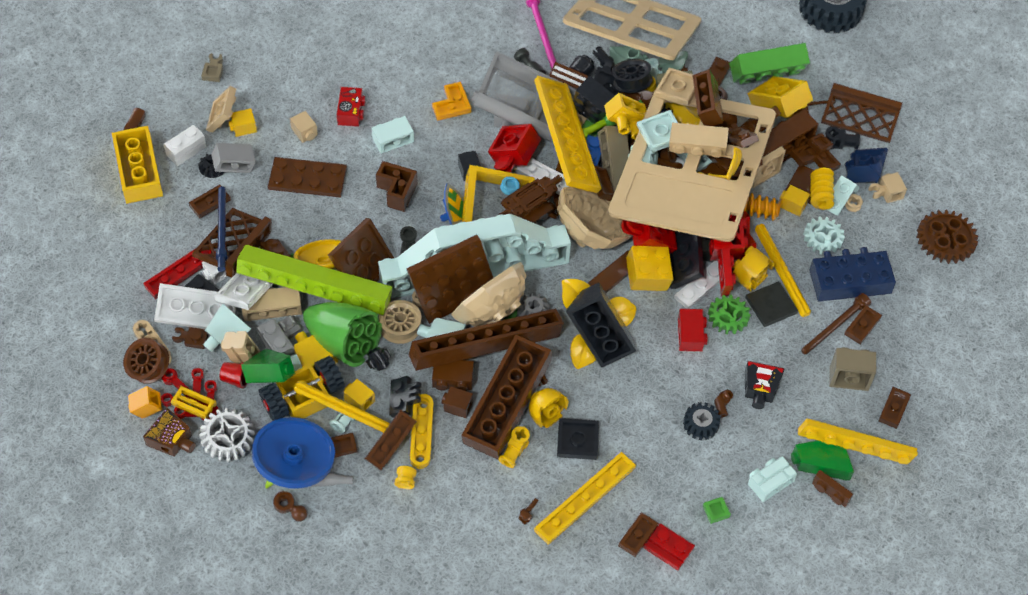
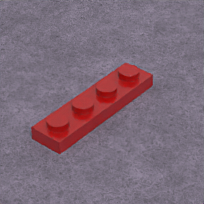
[143,249,216,300]

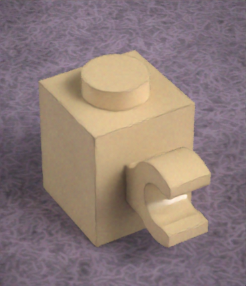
[868,172,907,203]

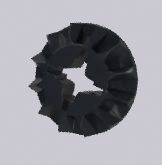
[198,153,225,178]

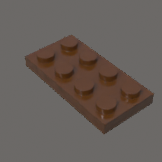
[268,157,347,198]

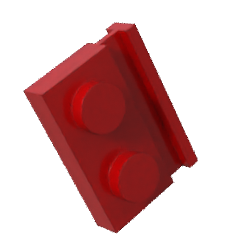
[643,523,695,571]

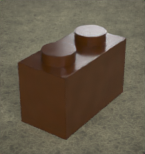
[432,360,474,391]

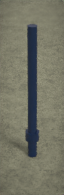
[216,186,227,272]

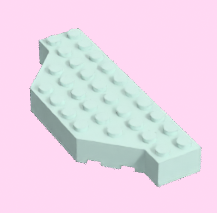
[378,214,571,299]

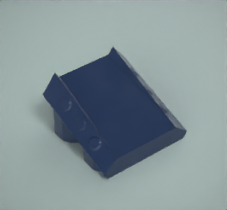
[844,147,888,184]

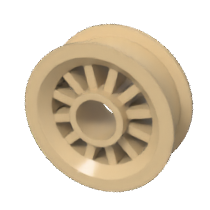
[379,300,421,344]

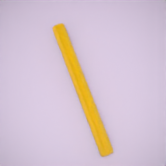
[755,224,811,317]
[294,381,390,432]

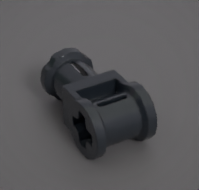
[825,126,860,150]

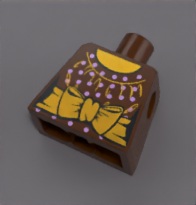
[143,408,196,457]

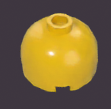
[529,388,569,428]

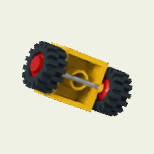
[258,356,345,421]

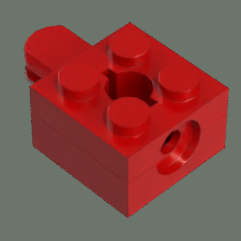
[488,124,541,173]
[621,220,677,254]

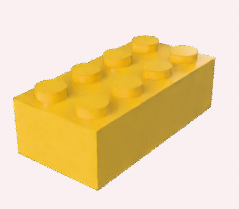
[112,126,163,204]

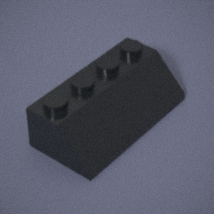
[566,282,636,368]

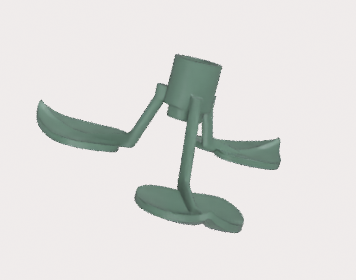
[609,46,688,73]

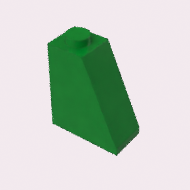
[241,349,295,383]
[791,440,854,481]

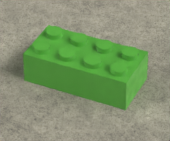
[729,43,810,85]

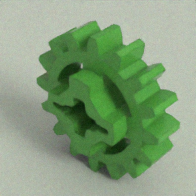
[708,294,750,335]

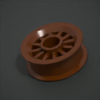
[123,338,170,384]

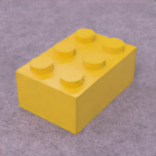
[747,76,813,118]

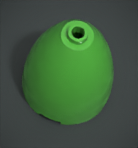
[303,302,382,367]

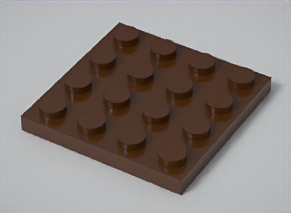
[406,234,493,324]

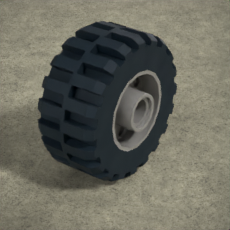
[799,0,867,33]

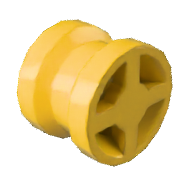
[394,466,417,489]

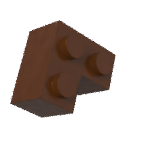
[376,161,418,212]

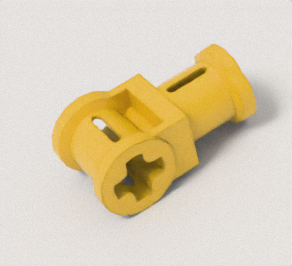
[498,426,530,468]

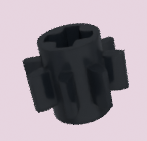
[365,347,391,371]

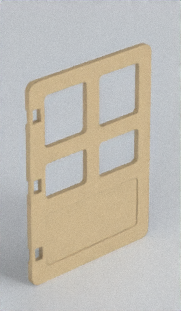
[608,94,776,242]

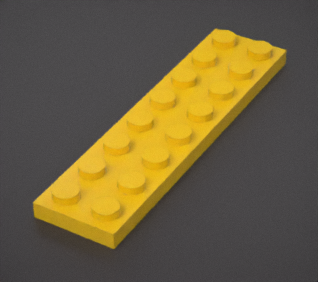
[534,76,602,193]

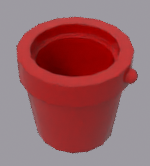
[219,362,247,389]

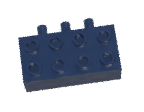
[809,247,896,302]

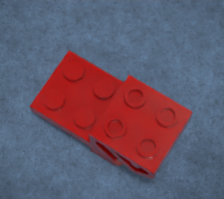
[709,215,748,297]

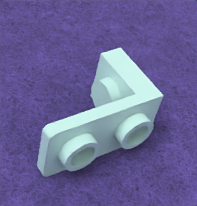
[826,175,860,216]

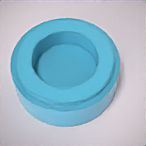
[500,177,520,195]

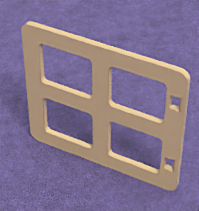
[563,0,701,60]

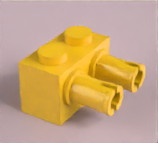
[604,93,647,140]

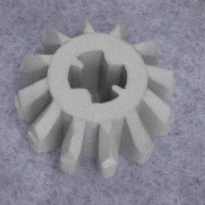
[517,293,550,316]

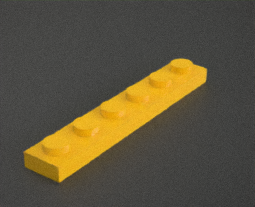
[798,418,918,464]
[534,452,636,545]

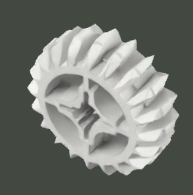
[199,408,255,462]

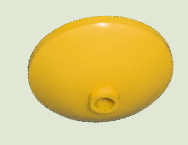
[294,239,341,269]

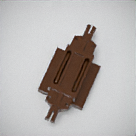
[499,175,563,223]

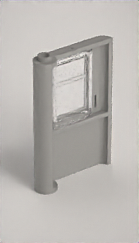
[471,51,579,142]

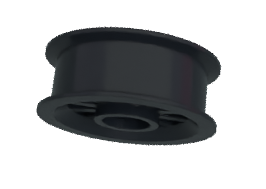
[612,59,653,93]

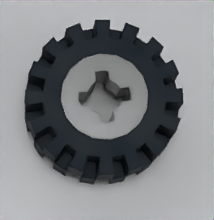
[683,402,721,441]

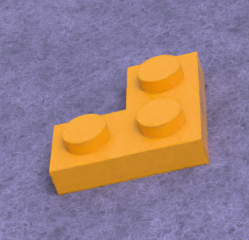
[432,81,471,121]

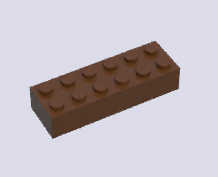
[461,335,552,460]

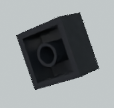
[573,75,615,123]

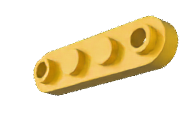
[410,394,433,469]

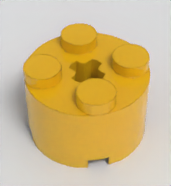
[732,246,775,292]

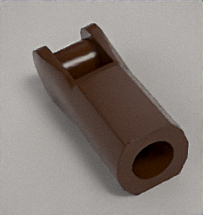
[124,108,146,130]

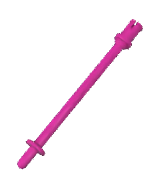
[526,0,556,70]

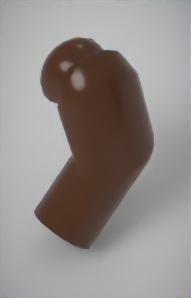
[714,389,733,418]

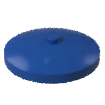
[252,418,335,489]

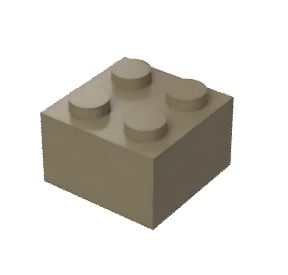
[829,347,876,391]

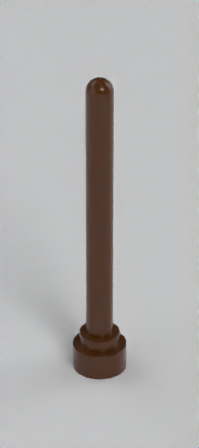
[801,293,871,355]

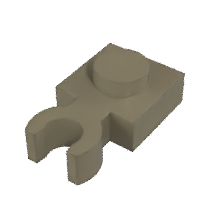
[201,53,223,82]

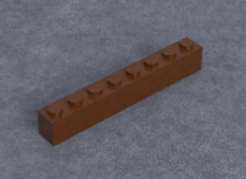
[409,308,564,371]

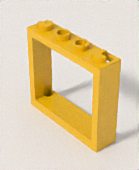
[462,165,535,222]

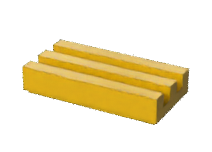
[171,386,217,419]

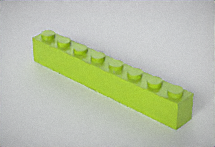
[236,245,392,315]

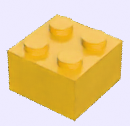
[626,246,673,291]

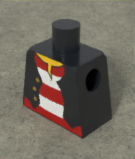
[745,361,785,409]

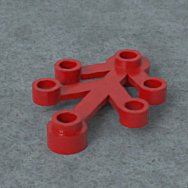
[161,368,219,421]

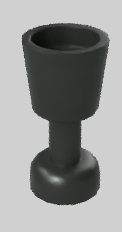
[514,48,546,74]
[400,226,417,255]

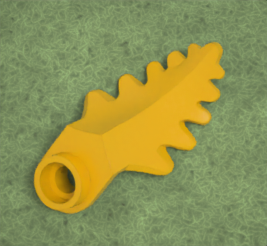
[665,102,700,125]

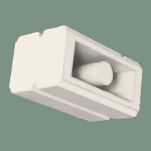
[164,125,206,166]

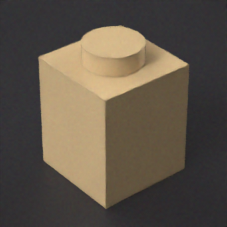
[290,111,318,143]

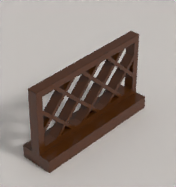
[821,83,903,143]
[192,208,272,278]

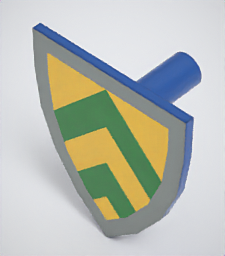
[440,183,474,225]

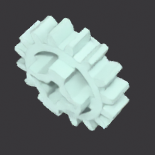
[803,217,845,254]

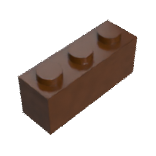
[692,69,723,126]

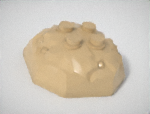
[557,186,632,249]
[451,262,527,327]

